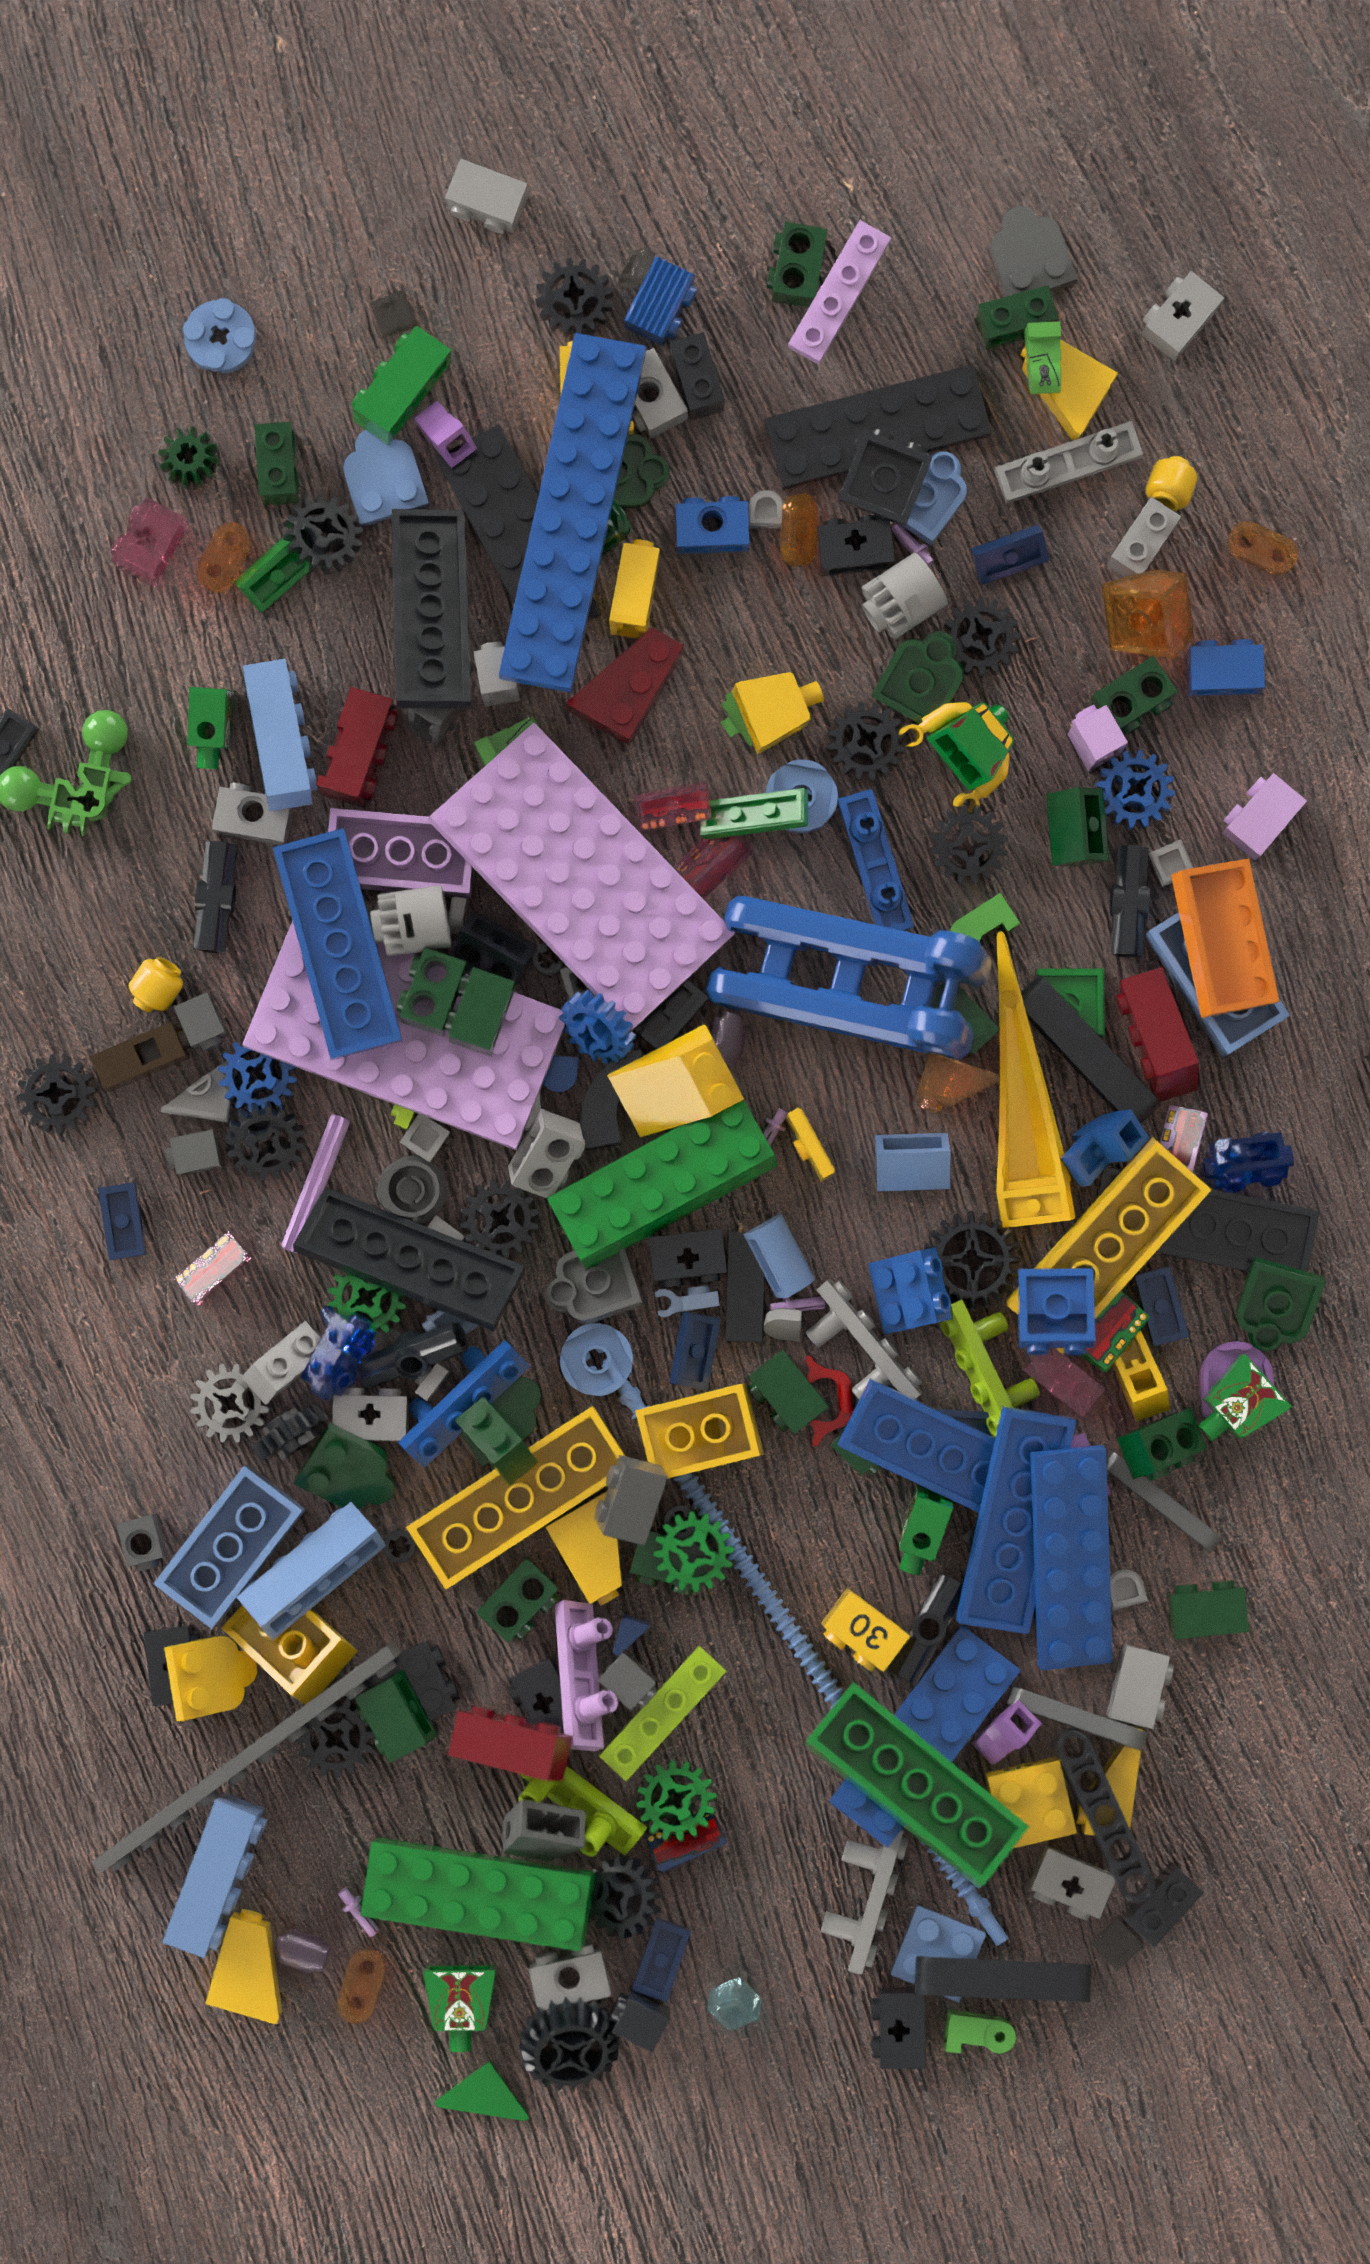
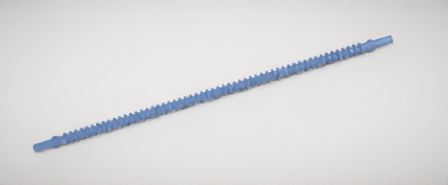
[601,1359,1008,1946]

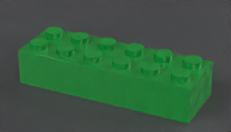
[547,1100,778,1270]
[804,1682,1030,1888]
[361,1837,596,1951]

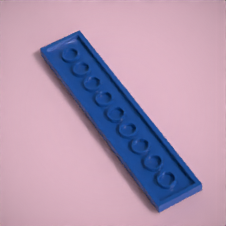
[499,333,646,693]

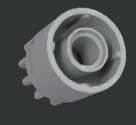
[861,553,948,639]
[371,885,451,957]

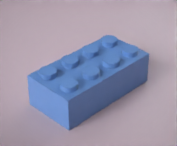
[1144,912,1290,1058]
[153,1465,306,1629]
[162,1793,268,1958]

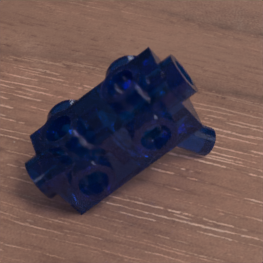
[1203,1132,1294,1193]
[301,1306,376,1401]

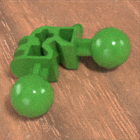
[0,710,132,837]

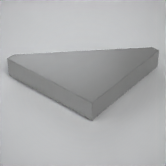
[161,1060,237,1123]

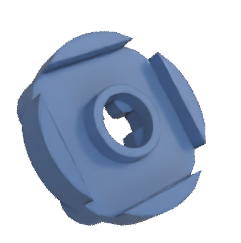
[183,298,256,373]
[765,759,838,834]
[560,1323,633,1396]

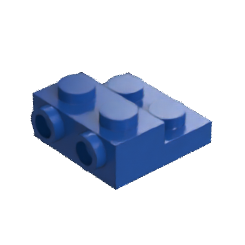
[868,1247,952,1335]
[1018,1268,1095,1355]

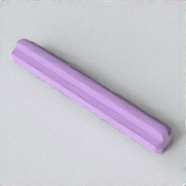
[282,1114,349,1253]

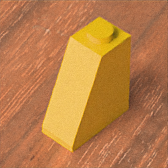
[1020,339,1117,441]
[609,539,660,639]
[545,1491,622,1606]
[205,1909,283,2025]

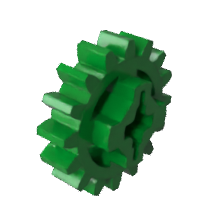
[327,1273,407,1339]
[654,1511,734,1592]
[636,1760,717,1843]

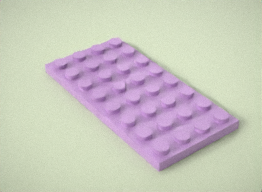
[428,722,735,1032]
[242,920,566,1151]

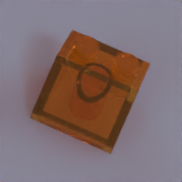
[1102,569,1194,659]
[912,1052,1000,1114]

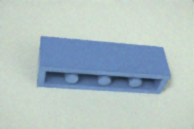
[242,659,317,812]
[237,1502,386,1641]

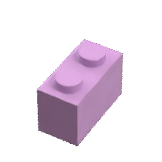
[1067,705,1128,772]
[1222,773,1307,861]

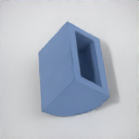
[875,1133,950,1191]
[743,1213,815,1298]

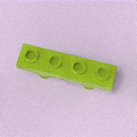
[939,1300,1040,1438]
[599,1645,726,1781]
[517,1766,647,1857]

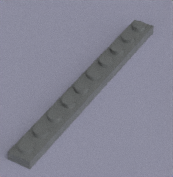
[92,1641,401,1874]

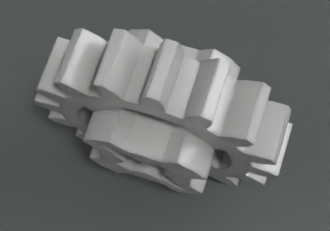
[190,1364,271,1443]

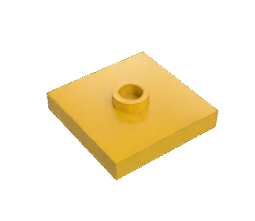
[786,1108,835,1182]

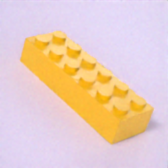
[1006,1137,1211,1354]
[406,1406,626,1589]

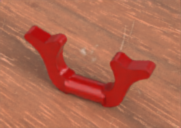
[805,1355,854,1447]

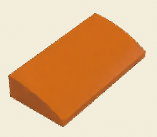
[1171,858,1280,1018]

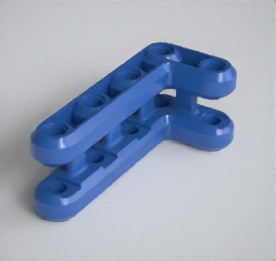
[706,896,992,1060]

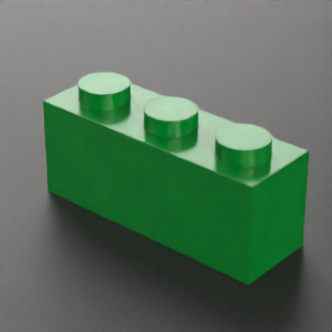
[351,326,451,446]

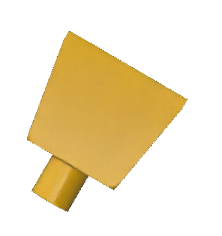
[732,672,824,754]

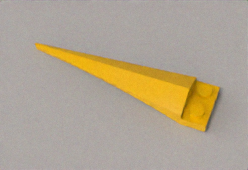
[996,931,1075,1228]

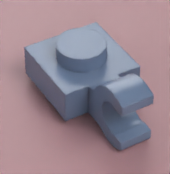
[655,1285,720,1317]

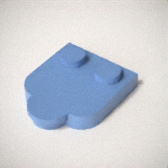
[343,430,430,528]
[902,451,967,546]

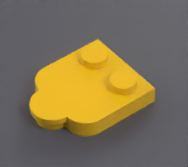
[164,1636,257,1721]

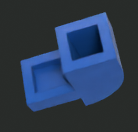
[1061,1109,1149,1187]

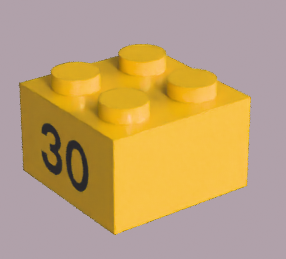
[821,1587,910,1672]
[984,1756,1077,1849]

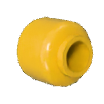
[1146,456,1197,512]
[129,957,183,1013]

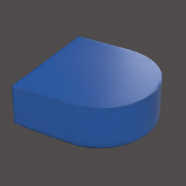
[543,1056,579,1093]

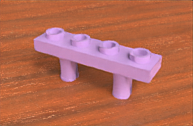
[788,220,891,365]
[554,1600,618,1751]

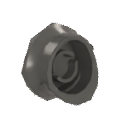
[376,1155,448,1224]

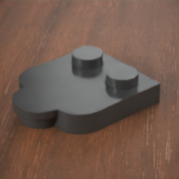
[990,206,1078,297]
[545,1248,644,1324]

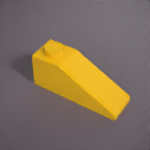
[1113,1330,1170,1422]
[1076,1726,1144,1840]

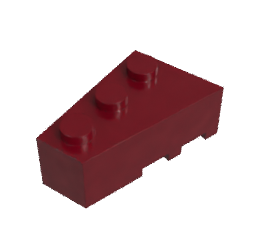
[566,627,684,746]
[316,687,399,808]
[1116,967,1199,1102]
[448,1705,572,1781]

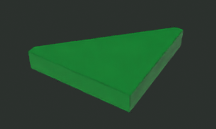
[1036,968,1105,1037]
[434,2060,530,2121]

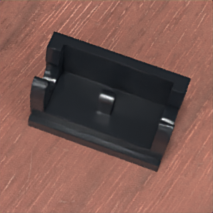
[632,980,709,1050]

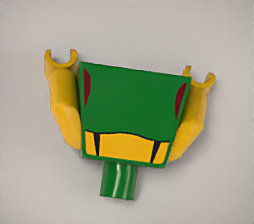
[899,702,1014,812]

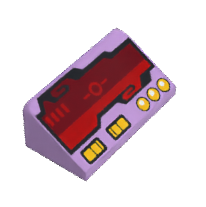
[1160,1105,1208,1172]

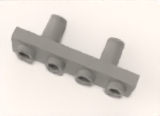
[994,421,1144,504]
[806,1278,922,1400]
[820,1828,909,1975]

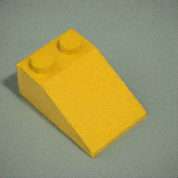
[607,1024,744,1137]
[635,1383,764,1479]
[222,1605,358,1705]

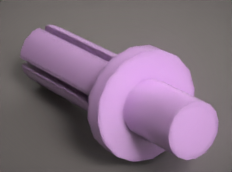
[891,523,934,567]
[763,1108,788,1146]
[770,1296,825,1311]
[338,1887,379,1937]

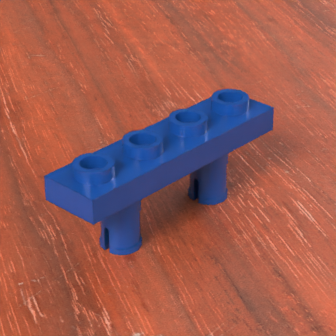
[837,789,914,931]
[398,1340,530,1468]

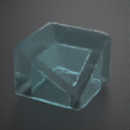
[707,1977,761,2032]

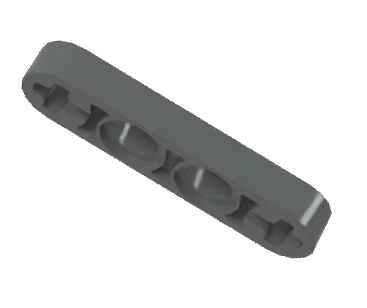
[1106,1450,1222,1553]
[1007,1686,1147,1751]

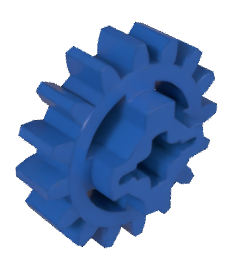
[1095,750,1175,830]
[559,990,636,1064]
[218,1042,298,1113]

